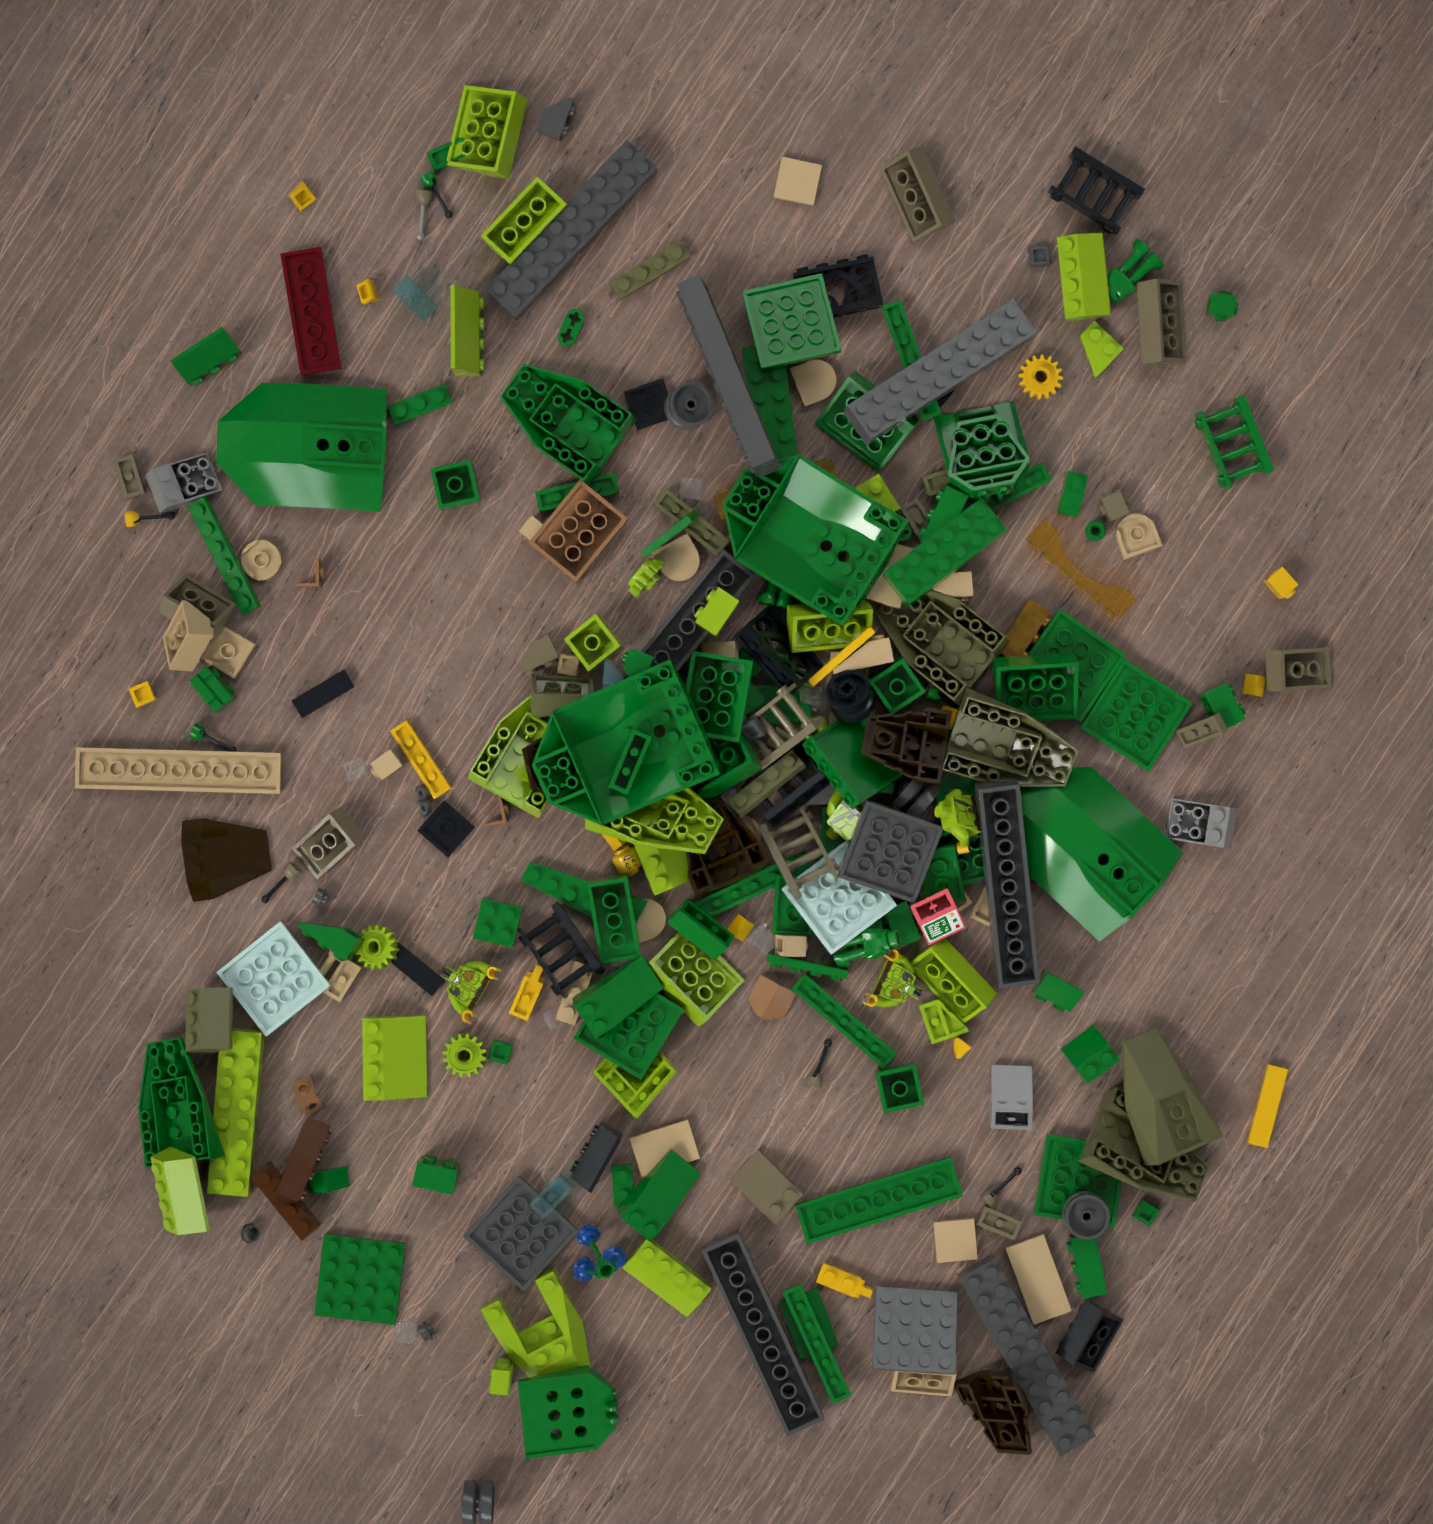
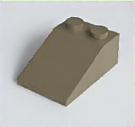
[1265,647,1331,692]
[292,807,367,880]
[730,1150,803,1225]

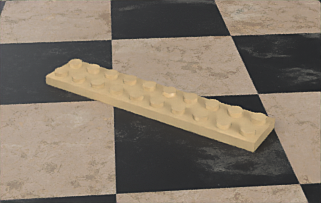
[75,747,282,794]

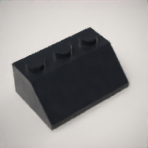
[570,1122,623,1193]
[1056,1299,1124,1372]

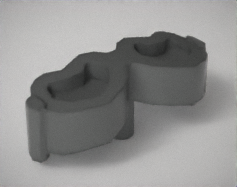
[415,785,432,817]

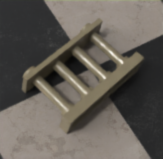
[743,683,825,770]
[758,806,839,900]

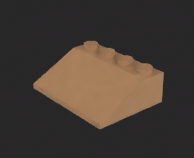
[528,479,628,583]

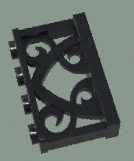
[793,254,884,318]
[734,605,824,695]

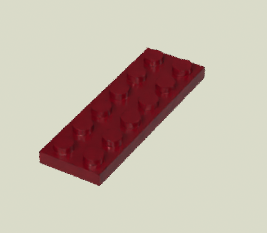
[280,247,342,376]

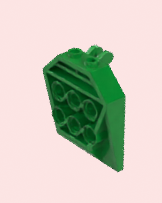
[933,401,1030,504]
[518,1365,620,1459]

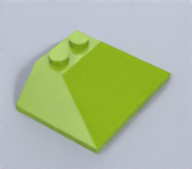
[593,1052,678,1119]

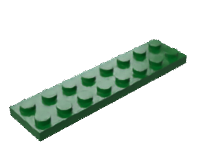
[795,1156,963,1244]

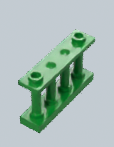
[1194,395,1274,491]

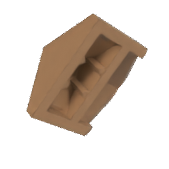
[748,974,797,1020]

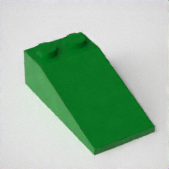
[587,873,641,964]
[572,955,663,1038]
[616,1149,701,1241]

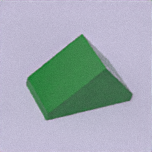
[308,1166,350,1193]

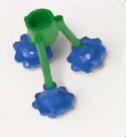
[573,1224,627,1282]

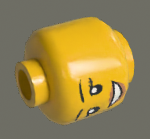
[612,845,641,876]

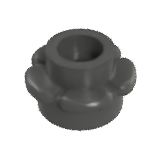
[312,888,329,907]
[241,1223,260,1243]
[418,1322,435,1341]

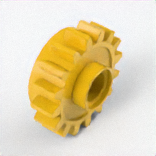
[1017,354,1063,400]

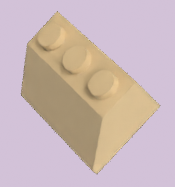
[163,600,214,671]
[891,1353,957,1397]

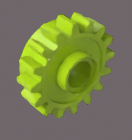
[628,557,665,598]
[356,925,399,970]
[442,1033,487,1078]

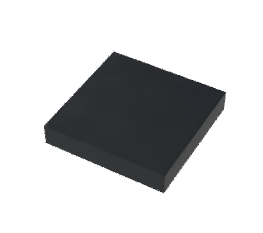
[624,378,668,431]
[417,800,475,858]

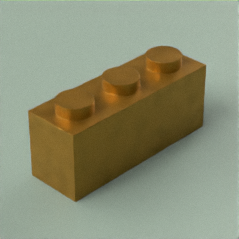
[1000,598,1051,657]

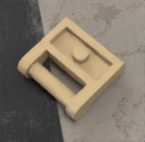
[320,950,362,1003]

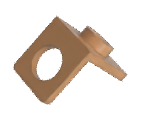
[295,559,325,587]
[483,796,510,827]
[292,1075,325,1115]

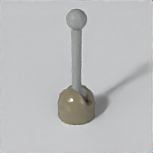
[416,190,433,241]

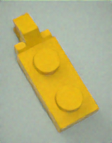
[509,963,545,1021]
[816,1262,873,1298]

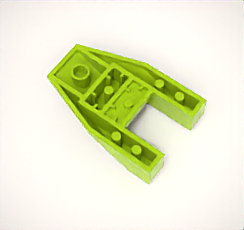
[481,1267,591,1396]

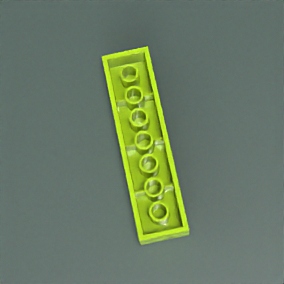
[207,1028,265,1197]

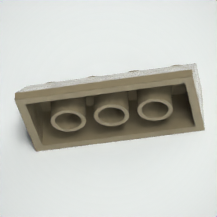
[880,147,956,242]
[1137,279,1186,365]

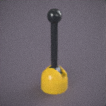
[125,511,175,527]

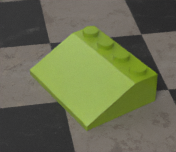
[446,85,528,179]
[451,285,485,377]
[634,844,689,896]
[647,932,745,1027]
[362,1015,427,1101]

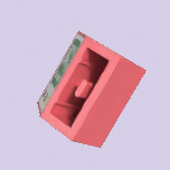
[910,889,966,946]

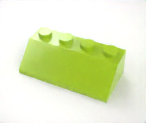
[481,176,567,265]
[1057,233,1111,321]
[787,599,873,653]
[910,938,997,1024]
[151,1147,210,1235]
[622,1238,712,1317]

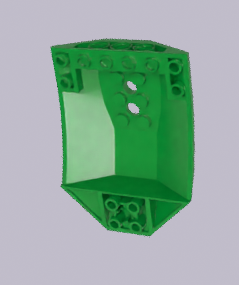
[216,383,387,512]
[723,454,909,627]
[532,660,720,826]
[1020,767,1183,942]

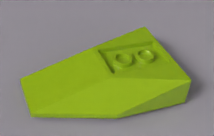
[468,695,550,819]
[585,788,724,854]

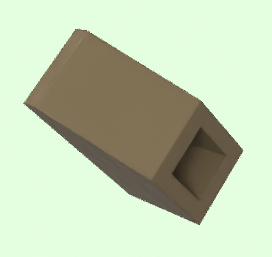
[520,635,559,676]

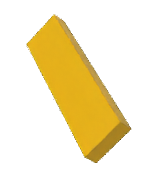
[809,626,876,687]
[390,720,452,799]
[1247,1064,1288,1148]

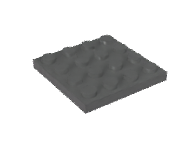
[838,800,943,903]
[463,1175,579,1292]
[872,1286,958,1375]

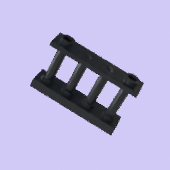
[1047,146,1145,235]
[741,737,830,829]
[517,901,605,999]

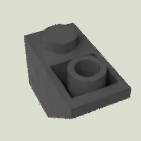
[537,97,577,141]

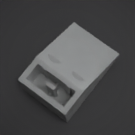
[145,452,222,513]
[1166,798,1237,849]
[988,1064,1033,1130]

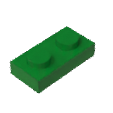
[612,1164,634,1207]

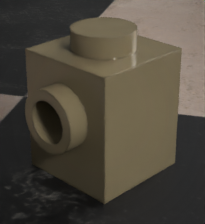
[1097,489,1129,522]

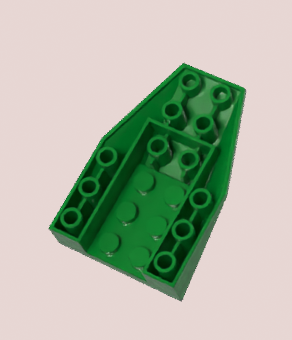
[500,364,637,486]
[138,1037,226,1169]

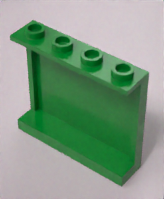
[802,713,904,810]

